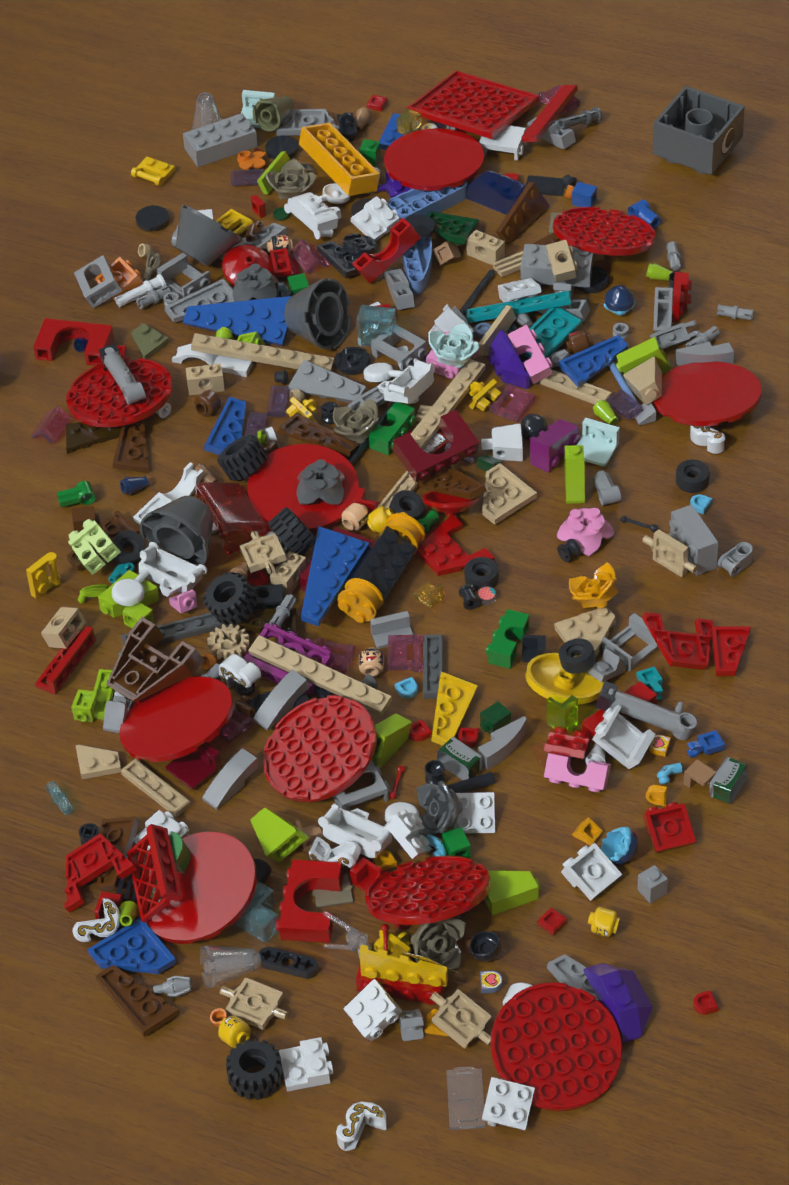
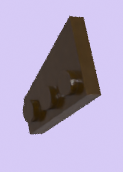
[66,422,121,454]
[238,608,297,634]

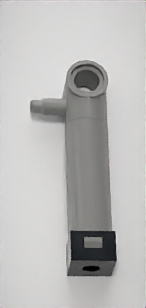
[98,344,146,405]
[595,681,697,740]

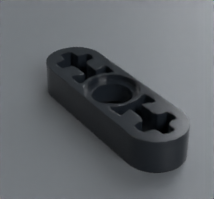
[258,947,318,979]

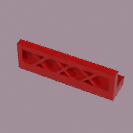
[35,626,95,695]

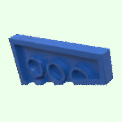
[559,335,629,387]
[204,396,246,455]

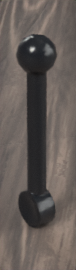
[620,516,658,532]

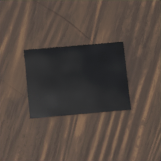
[525,175,565,196]

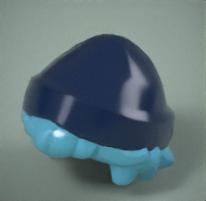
[604,285,636,316]
[600,827,638,865]

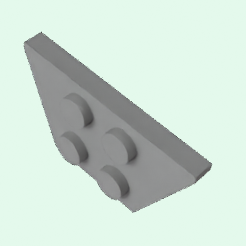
[276,109,340,136]

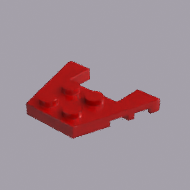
[417,514,495,576]
[642,612,714,670]
[64,834,137,913]

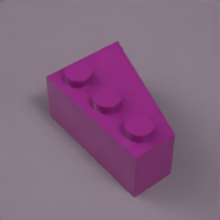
[530,419,580,473]

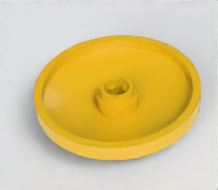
[525,653,605,705]

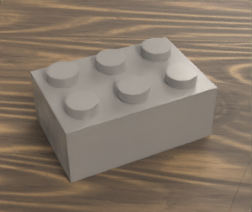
[669,505,718,575]

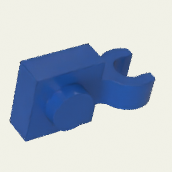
[687,730,725,758]

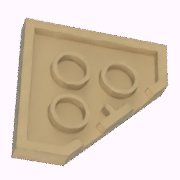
[482,463,537,525]
[554,606,616,657]

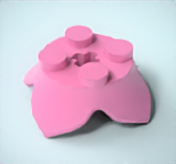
[557,508,615,557]

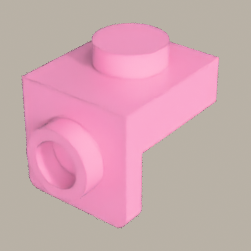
[169,590,198,613]

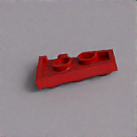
[711,626,751,676]

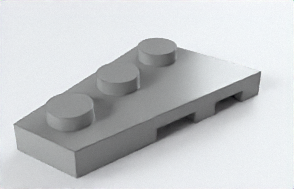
[547,954,599,1001]

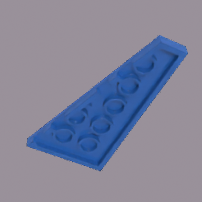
[183,296,291,346]
[301,526,370,626]

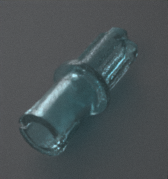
[45,781,74,815]

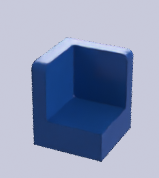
[572,182,597,207]

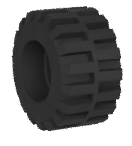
[217,435,268,481]
[268,507,316,556]
[204,572,257,625]
[226,1039,283,1100]

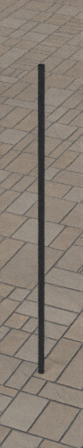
[348,269,495,466]

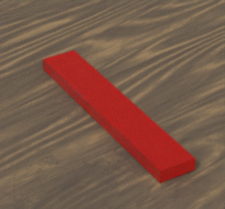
[521,85,578,142]

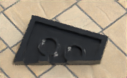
[317,241,360,278]

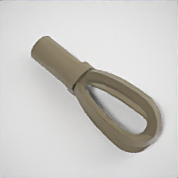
[142,252,161,282]

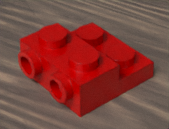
[672,272,692,322]
[544,726,592,759]
[643,802,696,853]

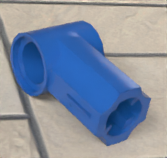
[628,199,661,229]

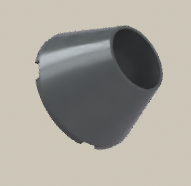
[176,204,242,266]
[284,279,351,350]
[140,496,214,566]

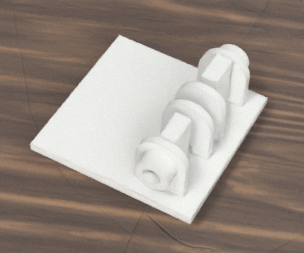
[454,792,495,834]
[482,1077,535,1130]

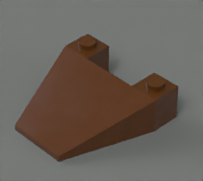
[106,617,205,703]

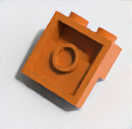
[94,257,143,301]

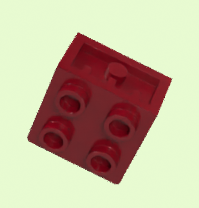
[166,742,222,790]

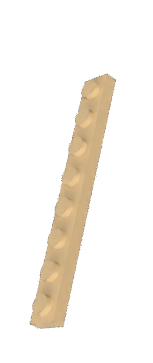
[191,333,334,371]
[411,359,485,450]
[248,635,392,715]

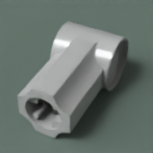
[593,470,621,506]

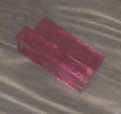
[291,239,329,274]
[31,406,71,444]

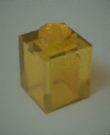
[396,108,422,135]

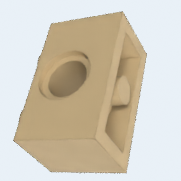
[466,230,505,265]
[546,240,578,283]
[186,363,225,396]
[270,551,307,596]
[41,607,86,649]

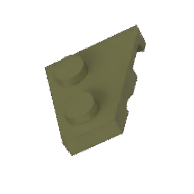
[131,323,169,359]

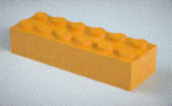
[299,123,380,196]

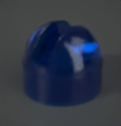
[74,338,88,352]

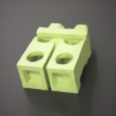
[68,519,121,575]

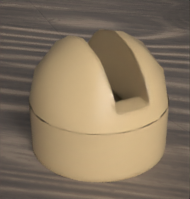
[138,243,153,257]
[289,389,305,402]

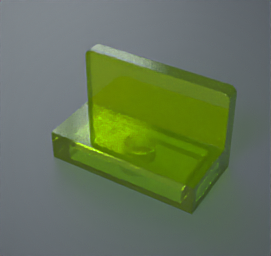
[547,695,578,731]

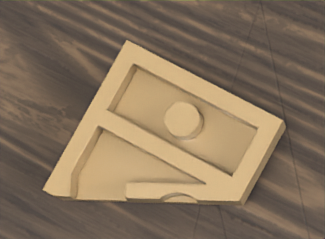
[76,745,121,779]

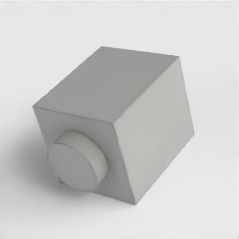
[637,865,668,903]

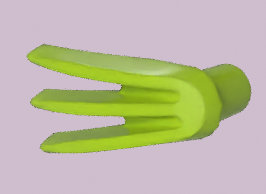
[78,584,108,603]

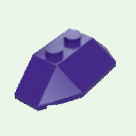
[488,330,530,389]
[583,963,653,1044]

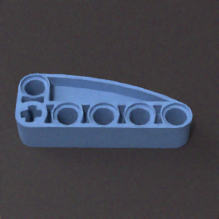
[388,181,467,221]
[401,237,432,295]

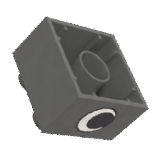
[652,86,745,175]

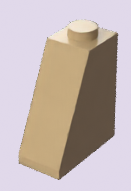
[623,356,662,405]

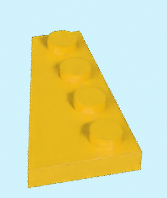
[431,671,478,746]
[359,944,448,987]

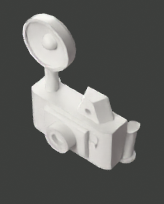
[284,183,350,239]
[364,358,435,404]
[112,542,207,606]
[318,802,419,858]

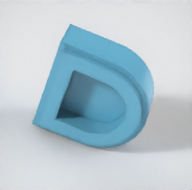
[690,494,712,515]
[395,677,418,699]

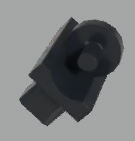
[337,112,358,141]

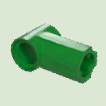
[56,481,96,507]

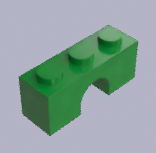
[369,402,416,455]
[486,609,529,669]

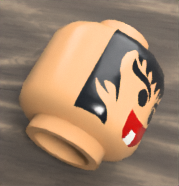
[267,235,292,254]
[342,503,369,531]
[359,648,384,677]

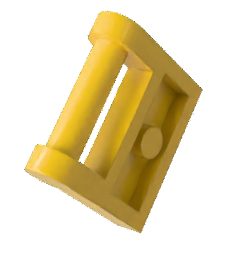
[131,157,175,186]
[216,209,254,235]
[26,552,61,599]

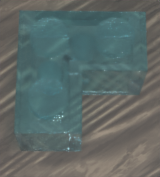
[357,305,396,346]
[234,881,278,943]

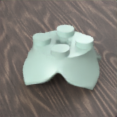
[428,322,480,368]

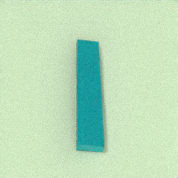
[467,290,571,323]

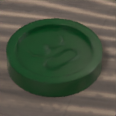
[273,207,290,221]

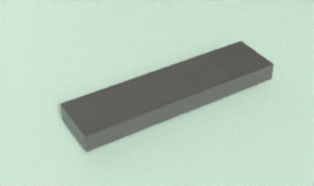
[423,635,443,699]

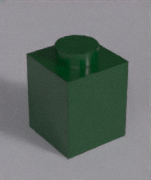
[480,701,511,735]

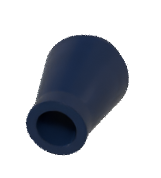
[120,476,149,495]

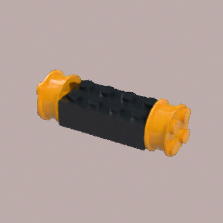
[337,512,425,623]

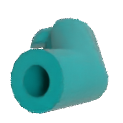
[108,562,135,584]

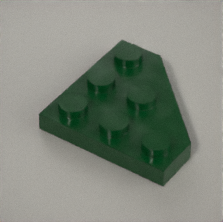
[427,211,479,245]

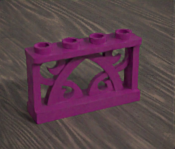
[243,623,335,698]

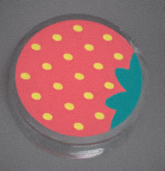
[477,586,496,605]

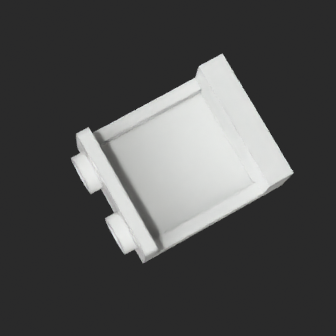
[479,126,527,161]
[592,705,655,769]

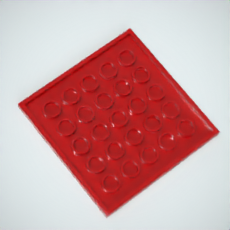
[406,70,540,139]

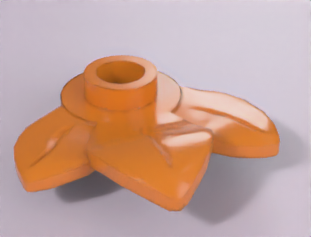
[237,151,266,170]

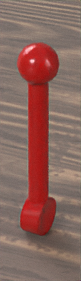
[389,766,405,799]
[381,924,389,955]

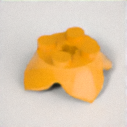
[569,562,618,609]

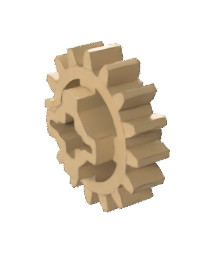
[207,624,250,660]

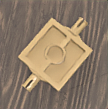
[642,529,698,578]
[240,531,287,574]
[220,977,289,1030]
[430,989,492,1049]

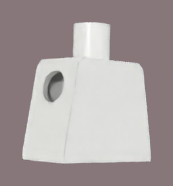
[481,424,523,461]

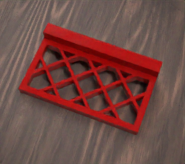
[127,824,183,923]

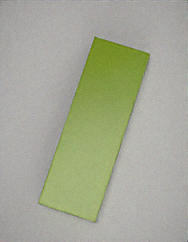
[257,151,290,194]
[93,669,115,720]

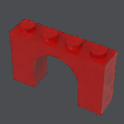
[33,318,114,366]
[276,860,344,943]

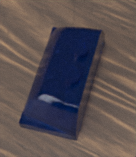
[466,171,526,215]

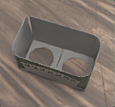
[437,737,482,780]
[709,756,748,804]

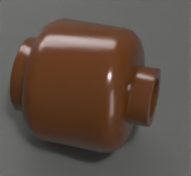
[566,329,593,354]
[194,390,221,417]

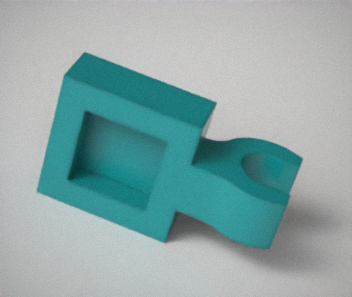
[636,666,663,700]

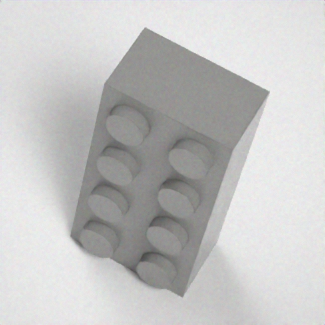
[183,113,258,167]
[520,244,594,287]

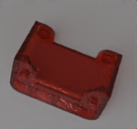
[195,482,270,555]

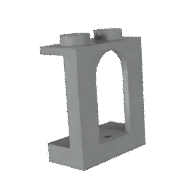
[157,253,211,299]
[74,255,122,308]
[371,324,427,371]
[602,613,659,672]
[332,760,390,811]

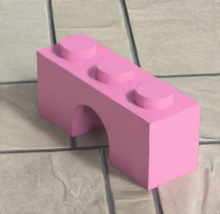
[507,325,553,384]
[544,753,611,792]

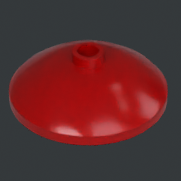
[222,245,273,286]
[422,491,479,516]

